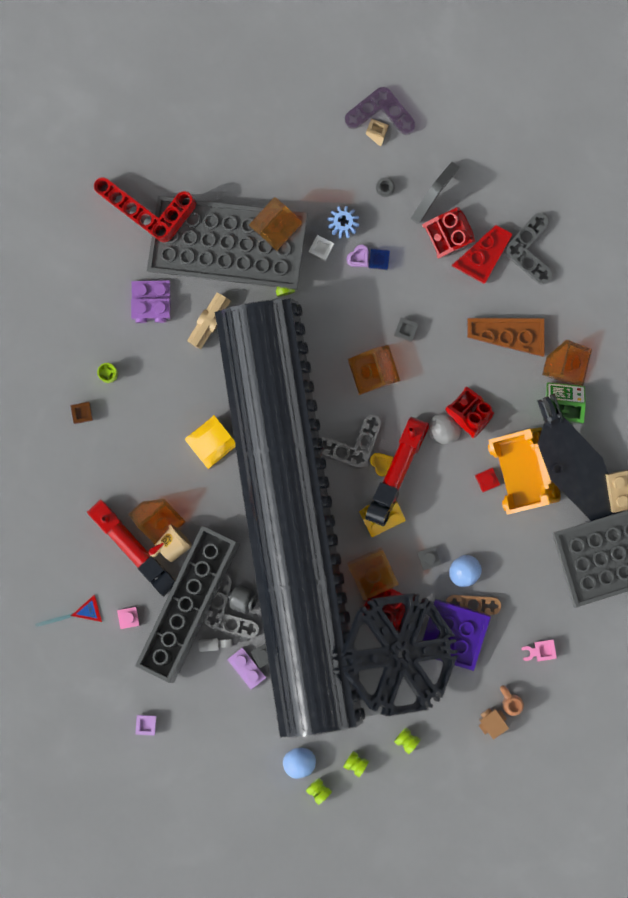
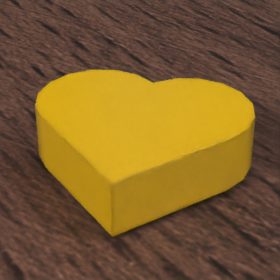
[370,453,393,477]

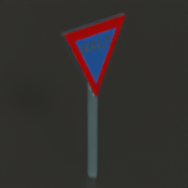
[35,594,102,627]

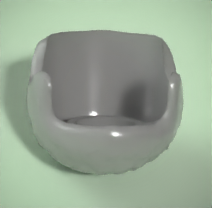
[428,413,462,444]

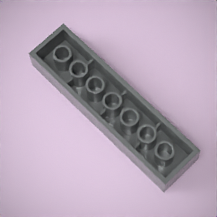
[135,526,240,683]

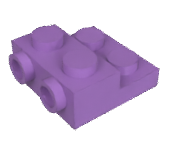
[131,280,171,323]

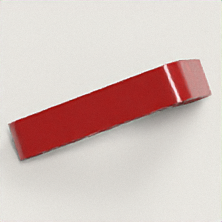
[94,177,196,243]

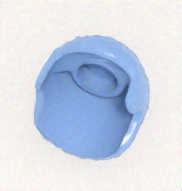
[449,555,482,587]
[283,747,316,779]

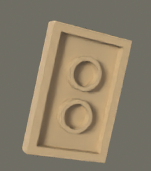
[605,470,628,513]

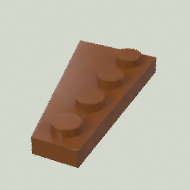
[467,318,544,357]

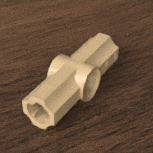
[187,293,231,350]

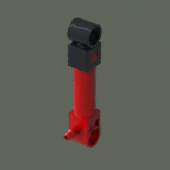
[365,417,429,527]
[87,499,175,597]

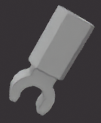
[199,638,233,652]

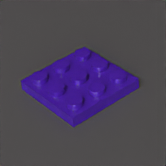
[422,599,491,671]

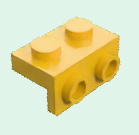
[359,501,406,538]

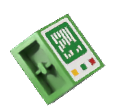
[543,382,586,424]

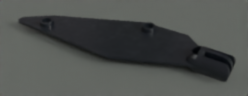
[537,393,622,521]

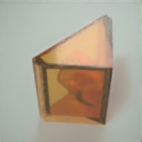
[249,197,303,251]

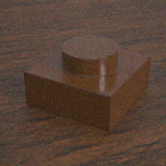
[70,402,93,424]

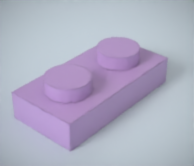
[227,647,266,689]

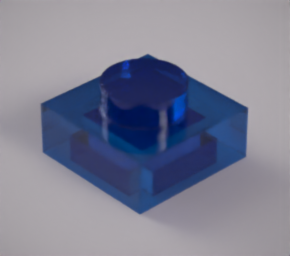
[369,249,390,271]

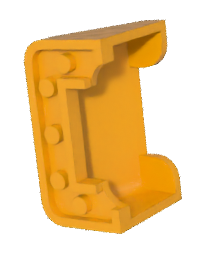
[488,427,561,515]

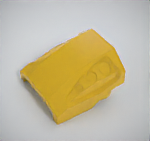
[185,415,235,469]

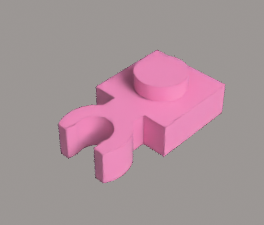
[521,639,557,662]

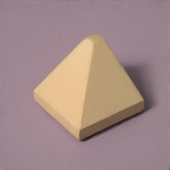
[365,119,389,146]

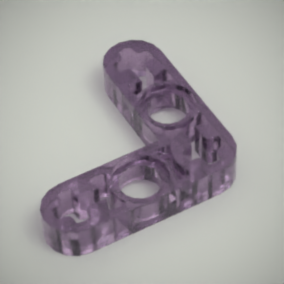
[345,87,415,135]

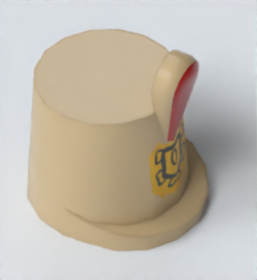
[149,524,192,563]

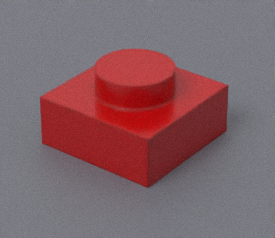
[475,467,500,493]

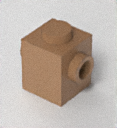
[478,708,509,740]

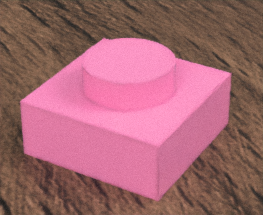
[117,607,140,629]

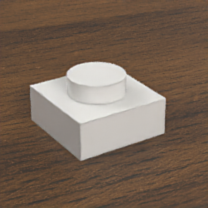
[308,235,334,261]

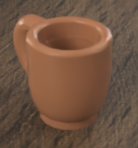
[500,685,524,716]

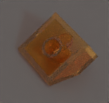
[347,345,400,395]
[347,547,399,601]

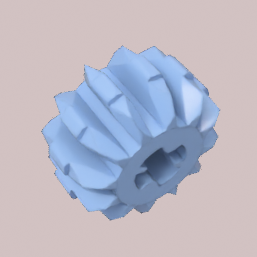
[327,206,359,239]

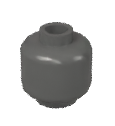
[227,586,257,613]

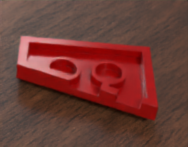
[451,225,512,285]

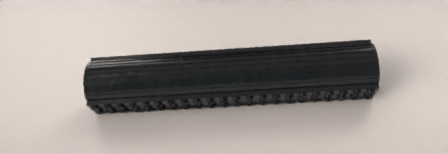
[215,298,365,738]

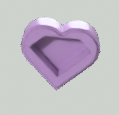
[346,244,369,267]

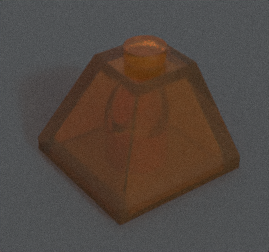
[542,340,592,386]
[128,499,186,544]

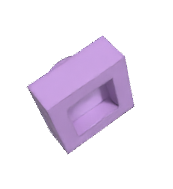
[135,715,156,736]

